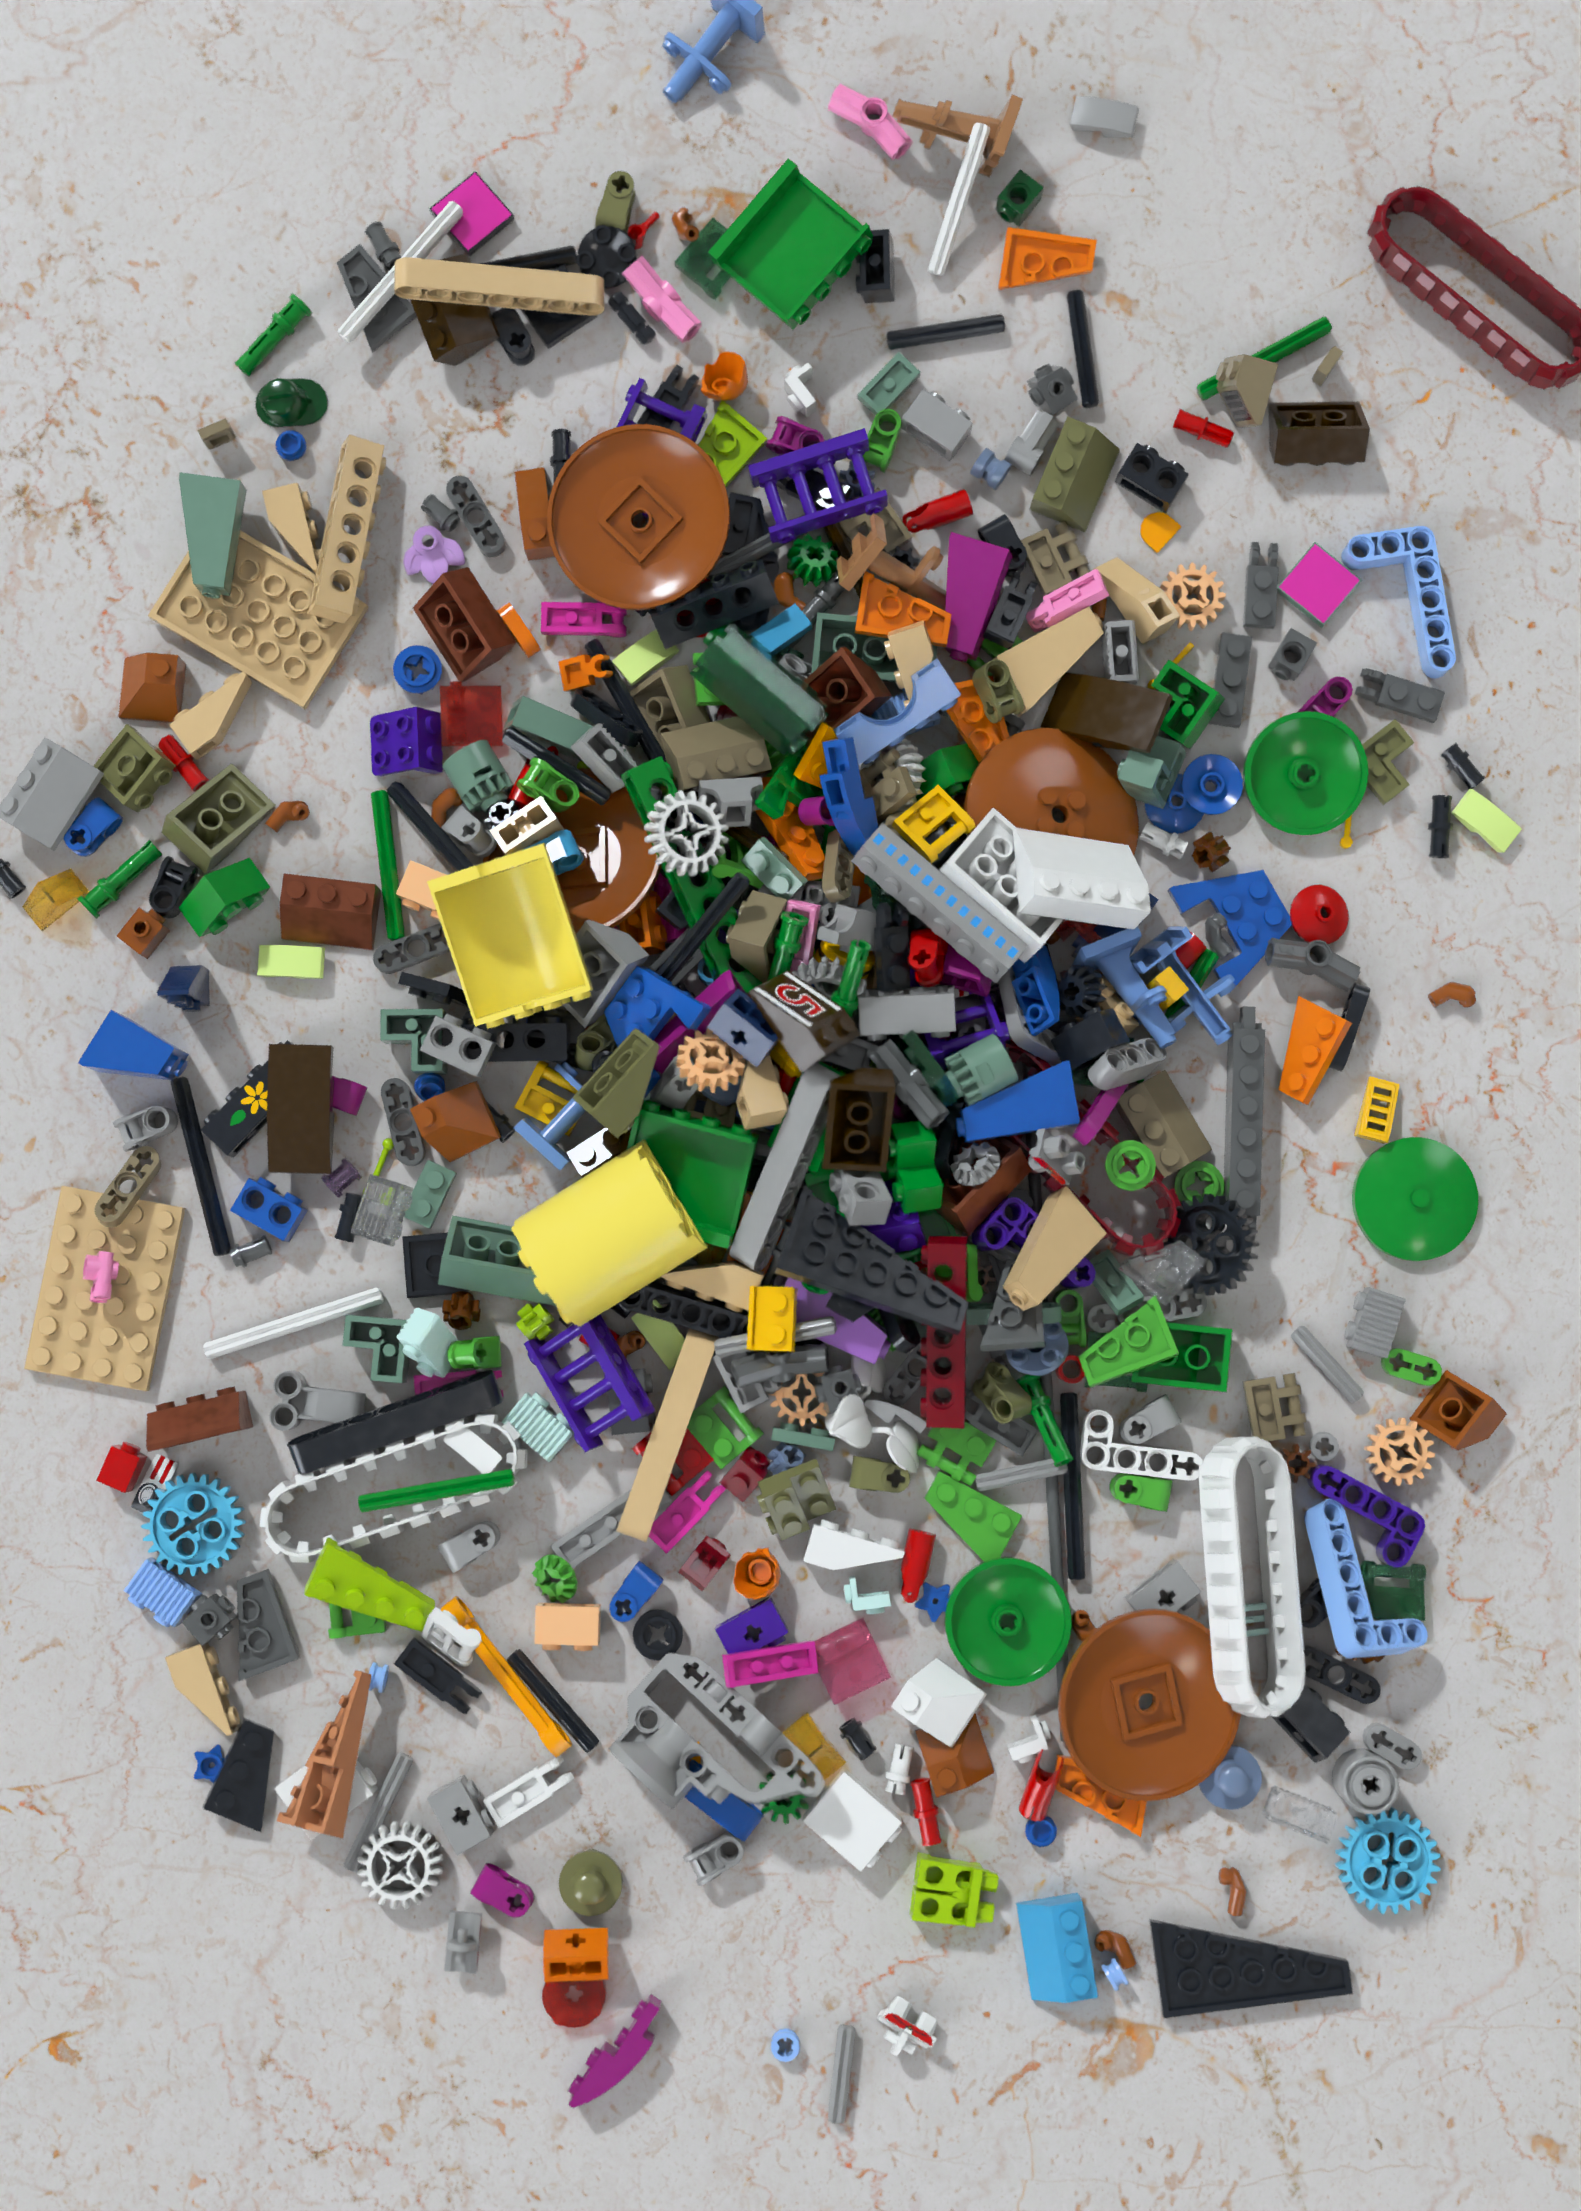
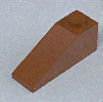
[515,467,555,561]

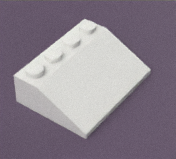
[939,808,1063,963]
[1013,828,1151,929]

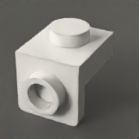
[784,363,816,418]
[1006,1715,1051,1763]

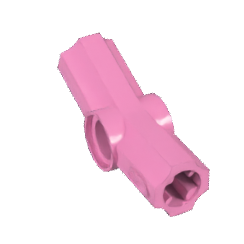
[828,84,912,160]
[621,256,701,343]

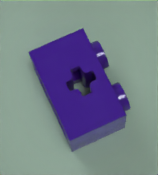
[715,1596,788,1654]

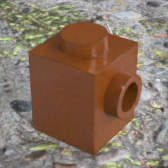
[116,907,170,959]

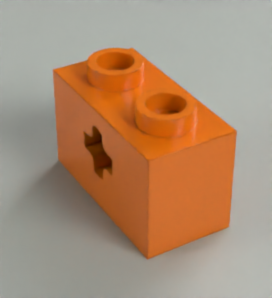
[543,1928,609,1982]

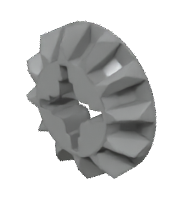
[950,1142,1001,1186]

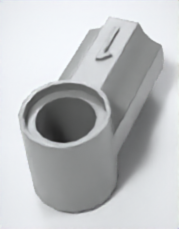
[1004,410,1059,476]

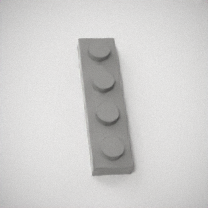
[551,1490,672,1568]

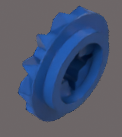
[393,645,442,694]

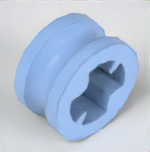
[369,1662,389,1693]
[1101,1958,1129,1991]
[771,2028,800,2062]

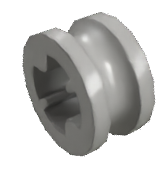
[1309,1432,1339,1461]

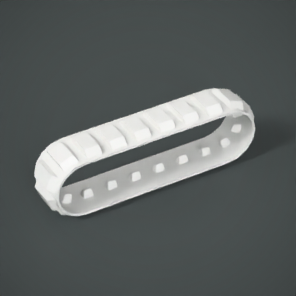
[260,1413,528,1563]
[1199,1437,1305,1718]

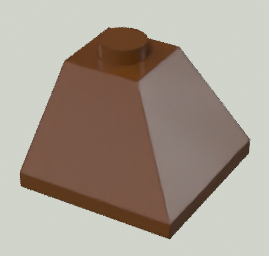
[118,653,186,723]
[410,1081,501,1162]
[1409,1370,1507,1451]
[915,1713,994,1798]

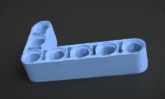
[1341,526,1456,679]
[1304,1498,1428,1658]

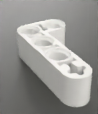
[1080,1409,1203,1481]

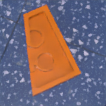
[855,571,951,647]
[1279,996,1352,1105]
[1054,1755,1147,1837]

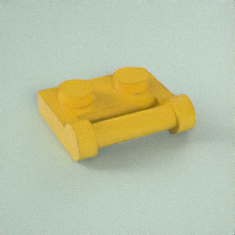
[892,785,976,864]
[514,1061,583,1137]

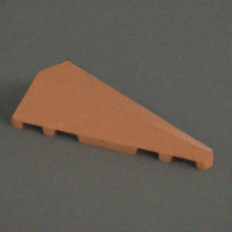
[277,1670,371,1839]

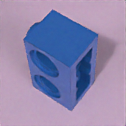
[230,1177,308,1242]

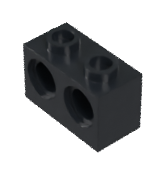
[1115,443,1189,513]

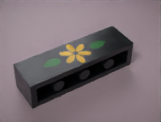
[201,1040,293,1158]

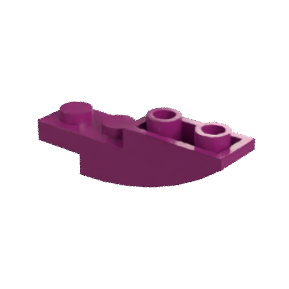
[568,1994,661,2108]

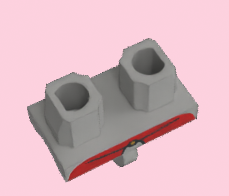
[1029,1129,1086,1186]
[444,1911,482,1974]

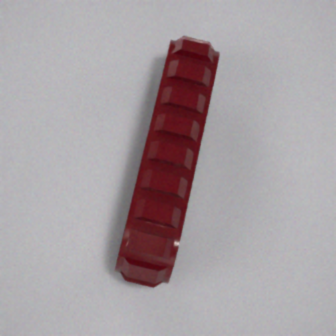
[1367,186,1581,390]
[965,1039,1181,1257]

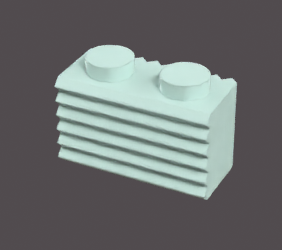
[397,1308,459,1378]
[502,1392,574,1462]

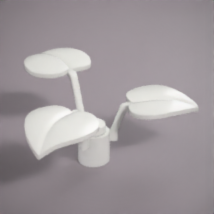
[825,1355,920,1473]

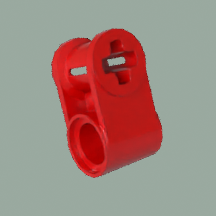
[908,928,948,987]

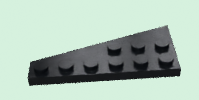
[775,1185,968,1336]
[1149,1919,1353,2018]

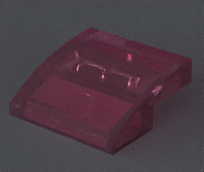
[815,1617,891,1705]

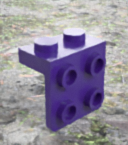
[370,706,443,777]
[861,1181,927,1253]

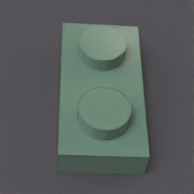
[857,352,921,415]
[741,837,808,901]
[401,1160,457,1229]
[1089,1249,1144,1316]
[771,1422,835,1451]

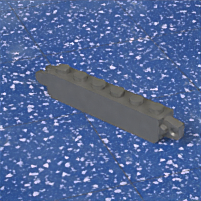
[1223,1006,1265,1241]

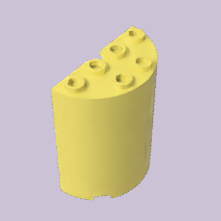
[427,843,593,1029]
[511,1140,708,1327]

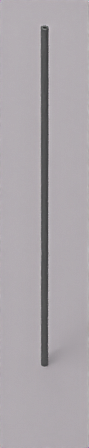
[1022,1053,1069,1742]

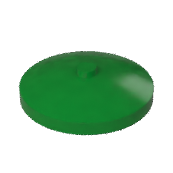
[1243,711,1368,835]
[1352,1137,1478,1261]
[945,1557,1072,1686]

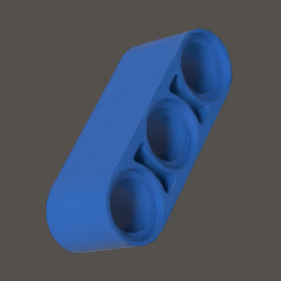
[684,1759,764,1842]

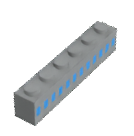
[851,823,1028,983]

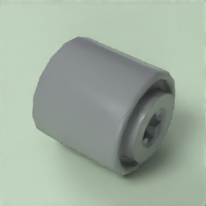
[1332,1749,1399,1814]

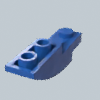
[819,737,879,856]
[1011,945,1060,1036]

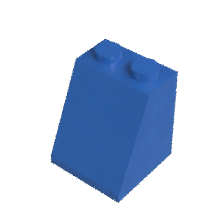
[78,1010,189,1080]

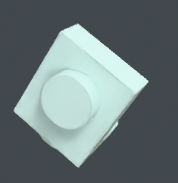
[844,1576,891,1614]

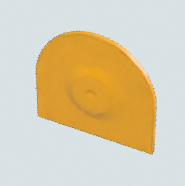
[1140,512,1182,553]

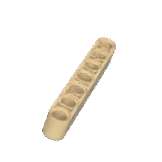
[394,257,604,315]
[617,1328,719,1542]

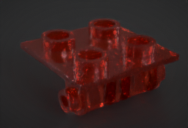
[440,681,503,746]

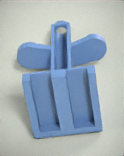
[662,0,765,103]
[1072,926,1177,1049]
[1130,926,1236,1045]
[514,1061,586,1170]

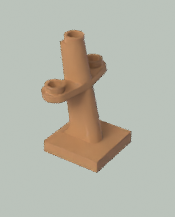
[892,94,1023,177]
[837,513,946,611]

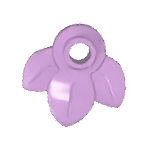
[403,526,465,584]

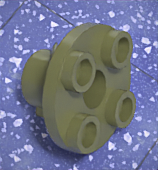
[559,1849,623,1916]

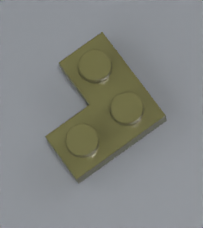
[1362,719,1415,805]

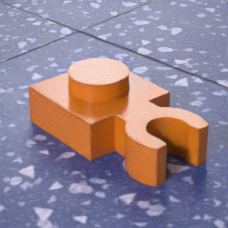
[558,654,613,692]

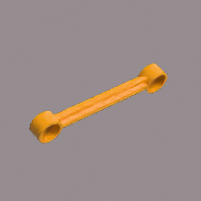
[441,1596,572,1757]

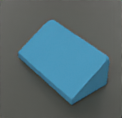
[745,604,813,664]

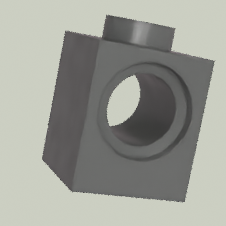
[1267,628,1317,681]

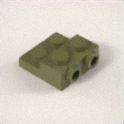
[94,724,176,813]
[756,1459,836,1541]

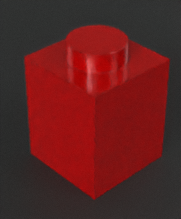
[96,1442,148,1493]

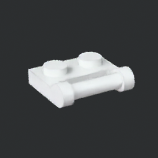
[421,1607,481,1667]

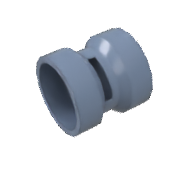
[970,448,1012,490]

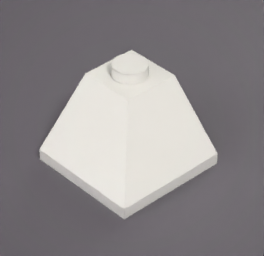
[891,1658,987,1747]

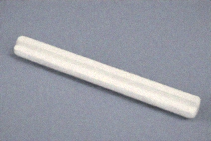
[928,123,990,276]

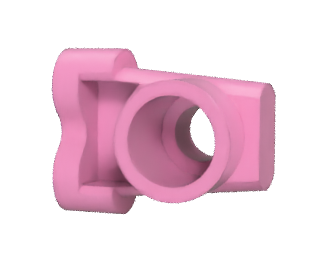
[83,1251,119,1303]

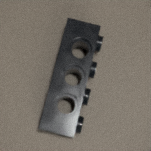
[650,559,779,649]
[442,1017,570,1062]

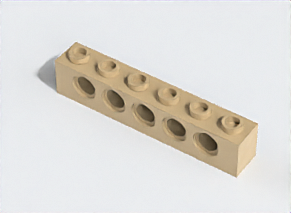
[308,434,386,624]

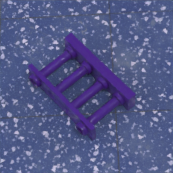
[617,378,708,522]
[748,428,888,543]
[910,967,1010,1073]
[524,1314,656,1452]

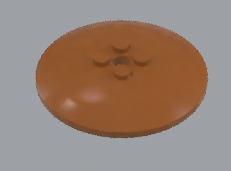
[547,424,730,610]
[964,728,1139,855]
[483,768,661,934]
[1058,1609,1241,1801]

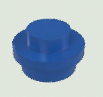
[276,430,307,461]
[414,1073,445,1101]
[1025,1815,1057,1847]

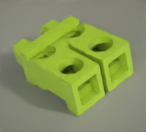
[909,1852,999,1928]

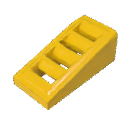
[1146,966,1189,1012]
[1354,1076,1400,1144]

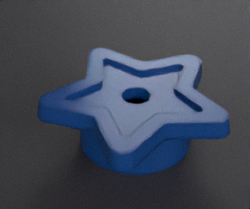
[914,1582,950,1623]
[194,1745,225,1783]

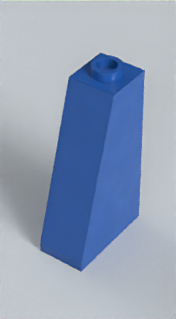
[955,1061,1080,1143]

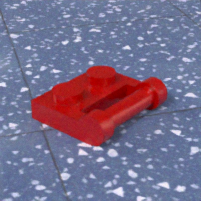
[631,1428,714,1496]

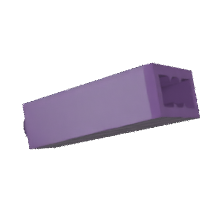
[784,1277,891,1365]

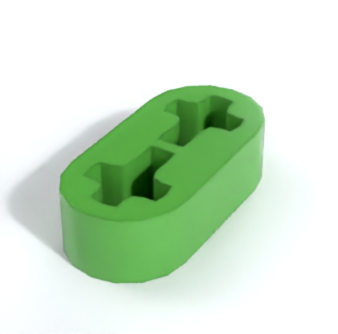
[1381,1348,1442,1386]

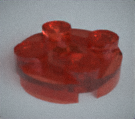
[542,1980,606,2028]

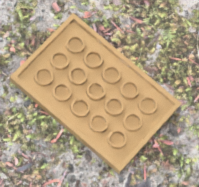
[148,530,369,710]
[24,1186,186,1391]

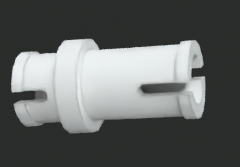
[1139,822,1189,860]
[885,1743,914,1795]

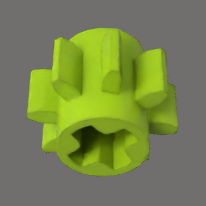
[516,1303,555,1340]

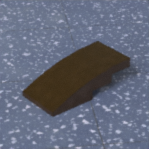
[1040,672,1173,753]
[267,1044,335,1174]

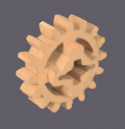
[1160,562,1226,631]
[676,1028,746,1093]
[768,1372,836,1426]
[1364,1417,1435,1486]

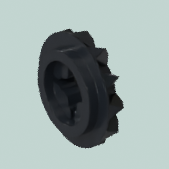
[633,1610,683,1660]

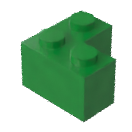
[1151,660,1226,749]
[916,744,979,801]
[179,857,270,937]
[884,1120,943,1214]

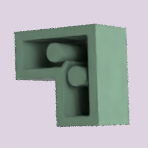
[1117,736,1187,809]
[380,1009,448,1075]
[342,1315,410,1383]

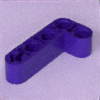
[971,1197,1096,1289]
[1307,1464,1425,1567]

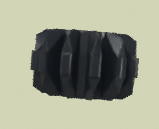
[1057,965,1108,1018]

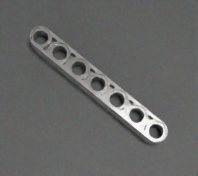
[730,1064,840,1272]

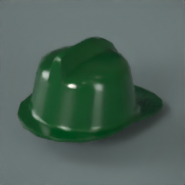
[255,378,328,427]

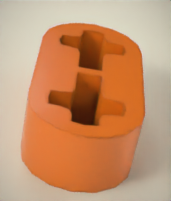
[496,602,541,658]

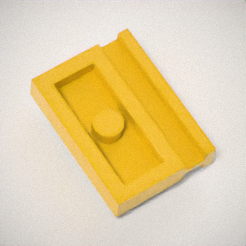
[747,1286,798,1352]

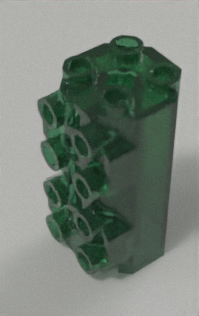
[690,624,829,756]

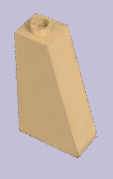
[993,606,1104,717]
[1003,1186,1107,1311]

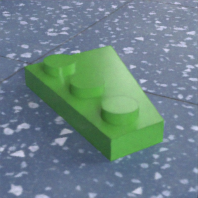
[1078,1295,1179,1388]
[924,1471,1022,1562]

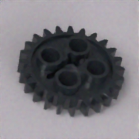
[1162,1194,1259,1295]

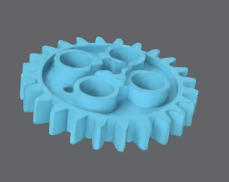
[141,1473,246,1576]
[1335,1807,1440,1914]

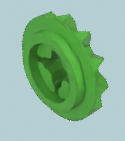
[1104,1140,1156,1191]
[1174,1161,1224,1204]
[532,1554,578,1603]

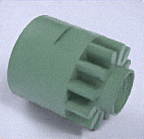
[442,740,514,814]
[943,1033,1018,1106]

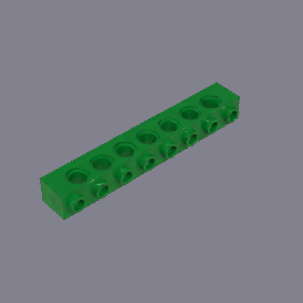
[621,756,763,994]

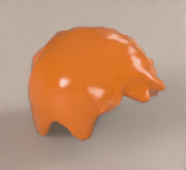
[700,351,748,401]
[734,1547,781,1599]

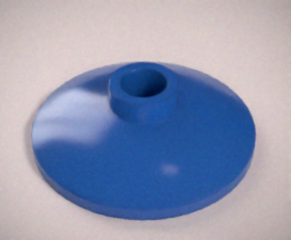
[1181,754,1243,815]
[1144,774,1204,834]

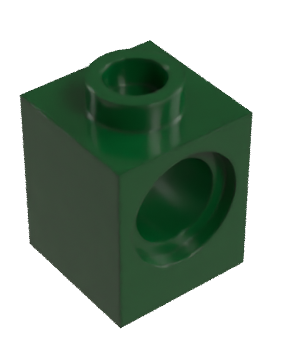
[996,169,1044,227]

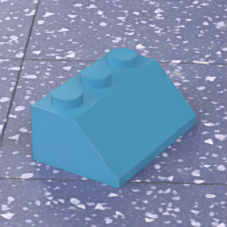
[1016,1893,1098,2003]

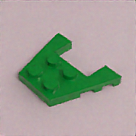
[754,743,836,856]

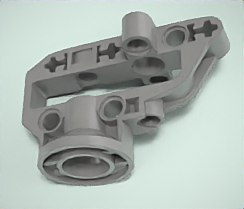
[609,1653,825,1809]

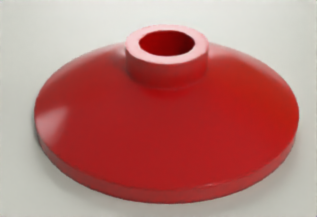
[1290,885,1349,944]

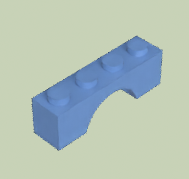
[834,658,961,765]

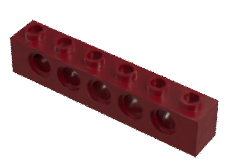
[920,1236,967,1428]

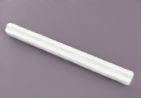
[338,201,463,343]
[203,1288,384,1359]

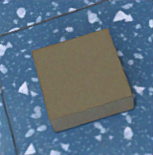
[1312,346,1343,387]
[198,418,236,450]

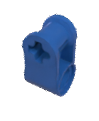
[64,797,123,857]
[609,1560,664,1622]

